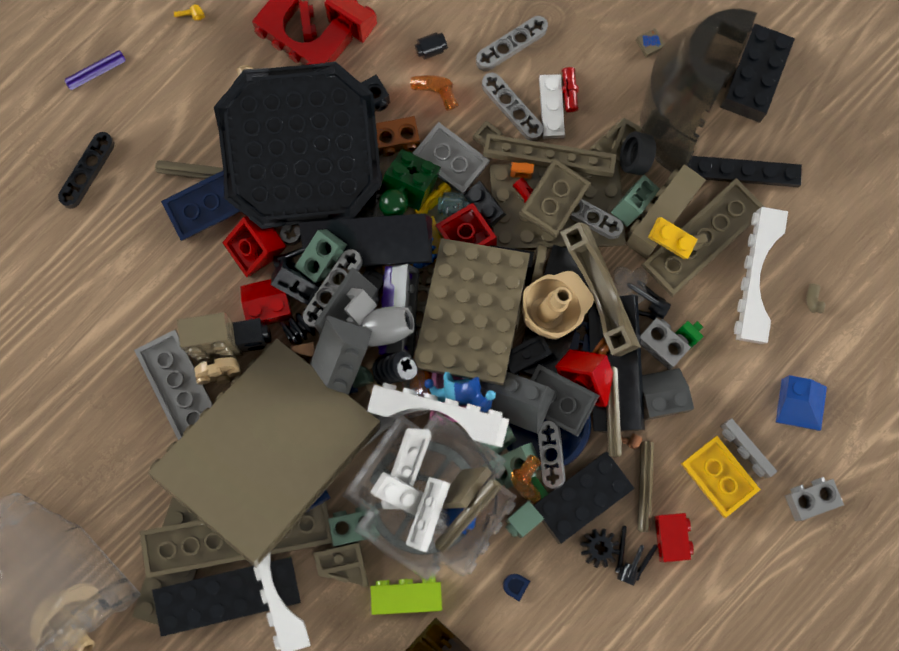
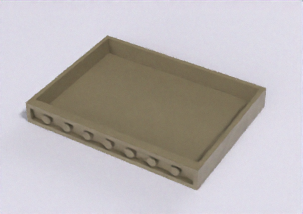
[148,339,380,568]

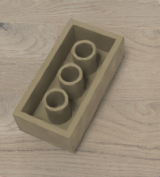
[626,164,706,259]
[177,312,243,365]

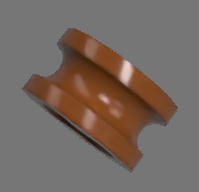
[592,337,609,355]

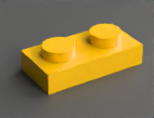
[648,217,698,259]

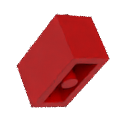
[654,513,694,562]

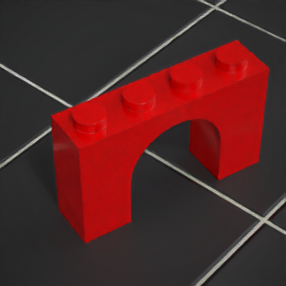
[252,0,353,65]

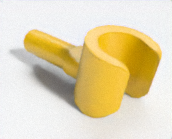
[173,4,205,21]

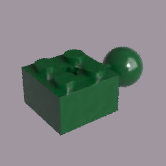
[379,149,441,216]

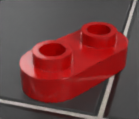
[299,1,317,42]

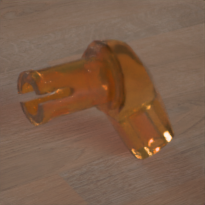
[410,75,459,111]
[511,455,541,503]

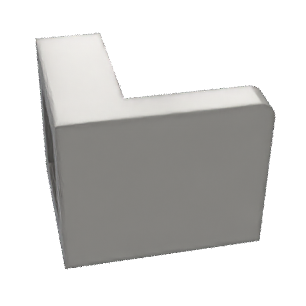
[344,288,377,326]

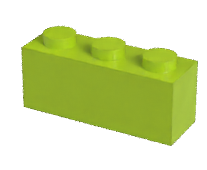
[371,577,442,615]

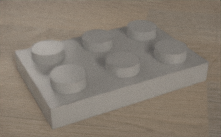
[412,122,490,195]

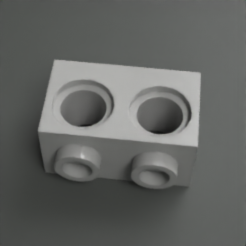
[640,318,691,370]
[785,477,844,521]

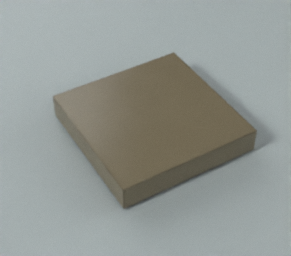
[442,467,492,509]

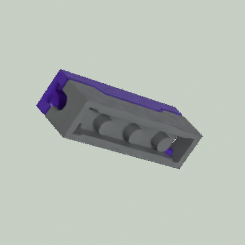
[378,264,419,357]

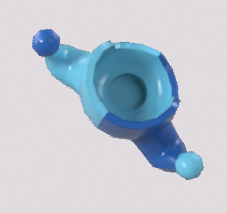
[424,372,496,413]

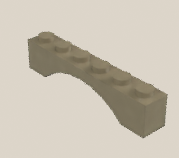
[561,222,641,356]

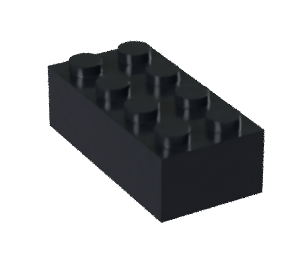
[720,23,795,123]
[533,451,635,544]

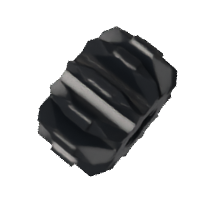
[580,529,620,568]

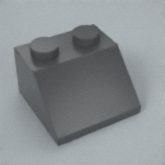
[642,368,694,420]

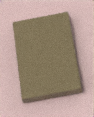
[519,158,591,238]

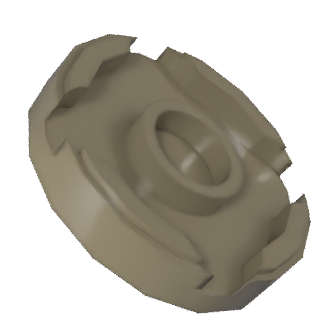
[529,244,547,285]

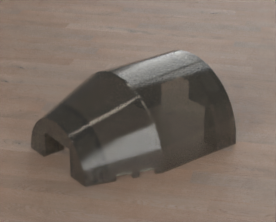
[640,9,757,173]

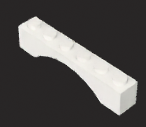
[734,207,788,344]
[367,382,509,447]
[253,552,310,651]

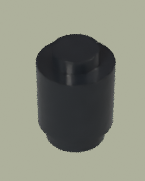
[415,32,448,60]

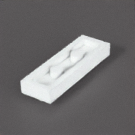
[539,74,565,139]
[406,477,450,552]

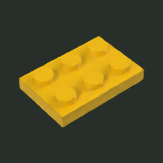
[681,436,761,518]

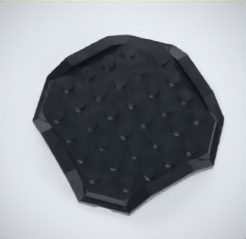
[214,61,382,229]

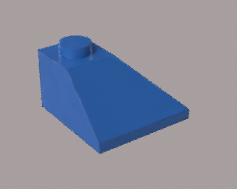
[776,375,827,431]

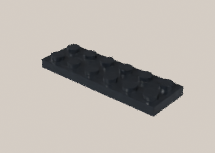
[152,557,301,637]

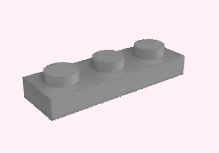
[720,418,777,479]

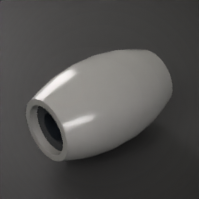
[357,306,415,346]

